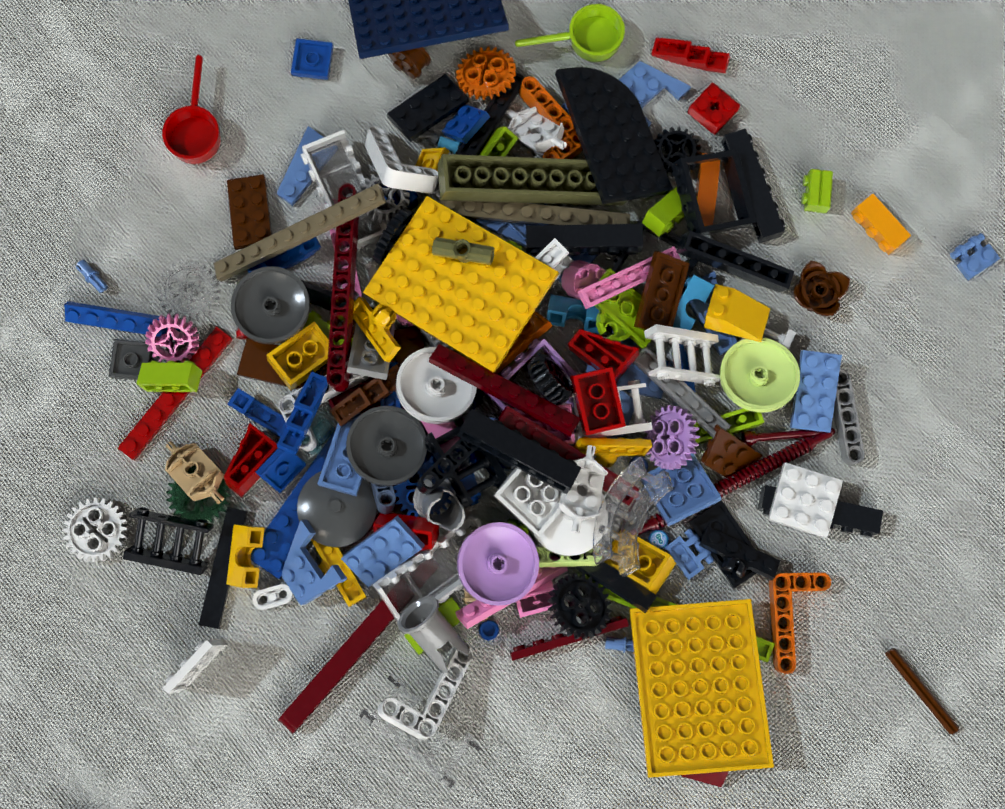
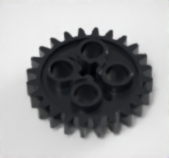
[373,208,415,265]
[547,573,612,640]

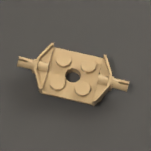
[165,441,224,504]

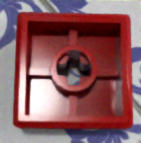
[688,83,740,135]

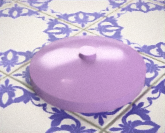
[457,522,539,606]

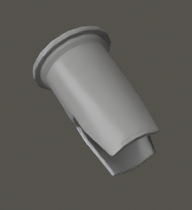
[413,479,465,532]
[397,596,471,673]

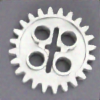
[62,497,130,562]

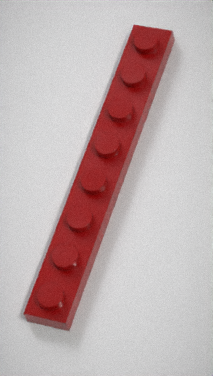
[118,326,233,461]

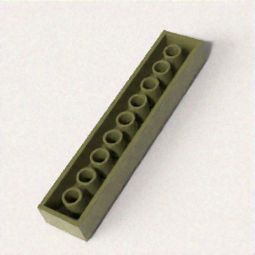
[437,154,628,206]

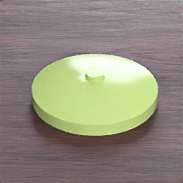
[720,338,800,413]

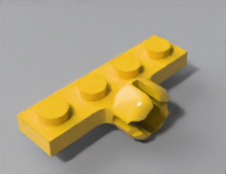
[353,296,401,363]
[573,437,652,468]
[311,539,367,607]

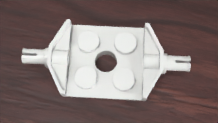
[506,107,567,152]
[559,445,608,534]

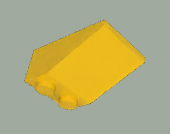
[704,284,770,342]
[266,321,329,391]
[602,528,676,595]

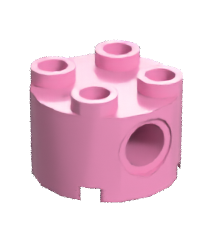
[561,260,606,300]

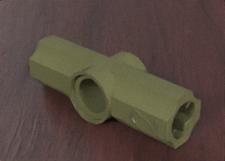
[432,237,495,265]

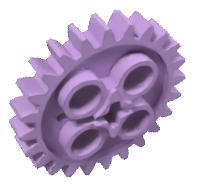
[643,405,700,470]

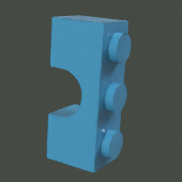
[673,274,715,330]
[546,294,599,334]

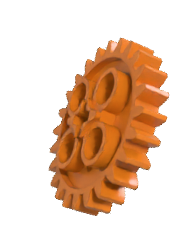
[456,46,516,100]

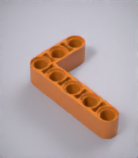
[519,76,583,159]
[769,572,831,674]

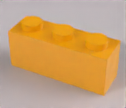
[851,194,911,255]

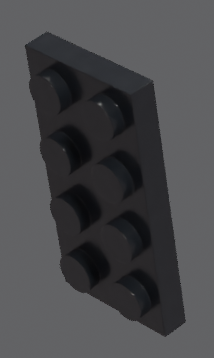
[387,74,469,142]

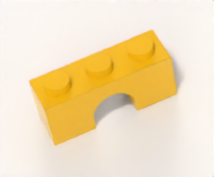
[226,524,265,588]

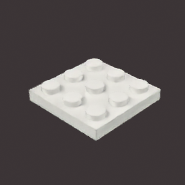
[768,462,843,538]
[162,639,226,694]

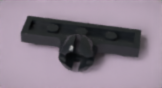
[699,526,780,580]

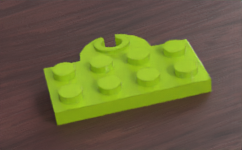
[595,268,652,349]

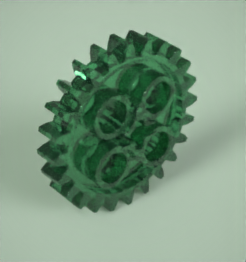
[166,466,232,523]

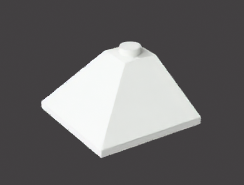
[494,468,578,537]

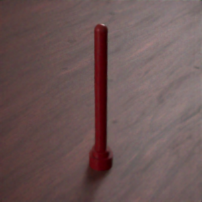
[741,428,835,446]

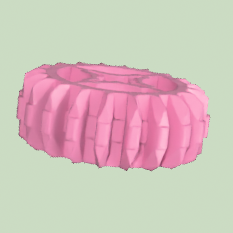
[145,313,200,363]

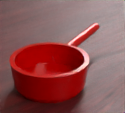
[162,55,221,164]

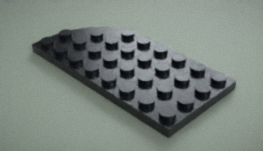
[555,67,673,204]

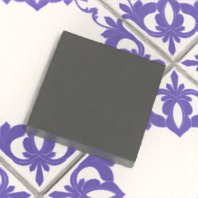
[108,339,153,380]

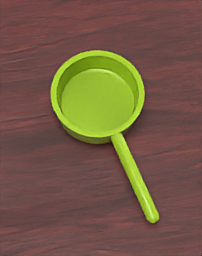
[515,4,625,62]

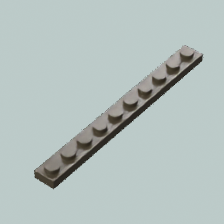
[213,184,386,282]
[440,200,630,225]

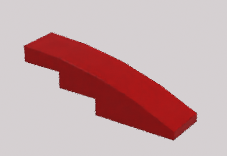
[651,37,730,74]

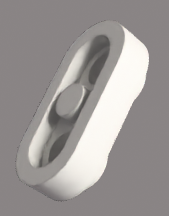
[253,584,294,610]

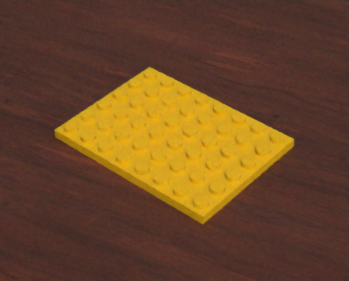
[363,196,559,373]
[629,599,774,778]

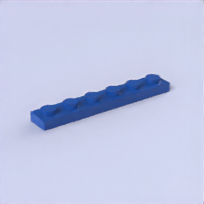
[64,301,180,339]

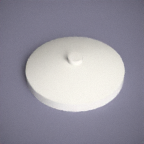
[396,347,477,424]
[532,485,609,556]

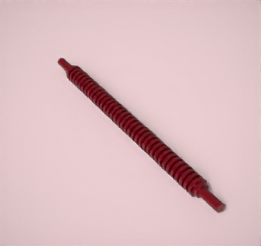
[630,432,832,537]

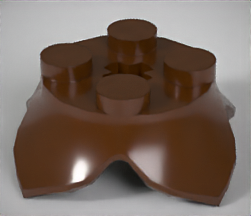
[793,261,850,316]

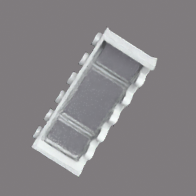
[300,130,387,249]
[373,515,482,623]

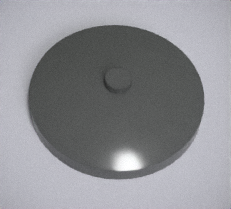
[231,266,310,344]
[346,406,427,486]
[297,471,377,548]

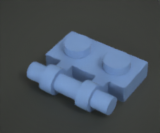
[950,233,1001,281]
[664,528,714,580]

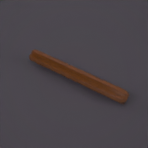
[885,648,959,734]

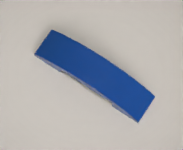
[248,237,321,273]
[227,388,286,437]

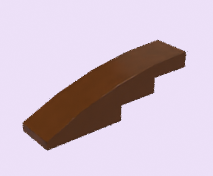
[330,364,400,426]

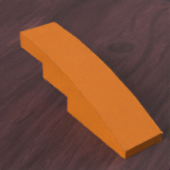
[696,153,720,226]

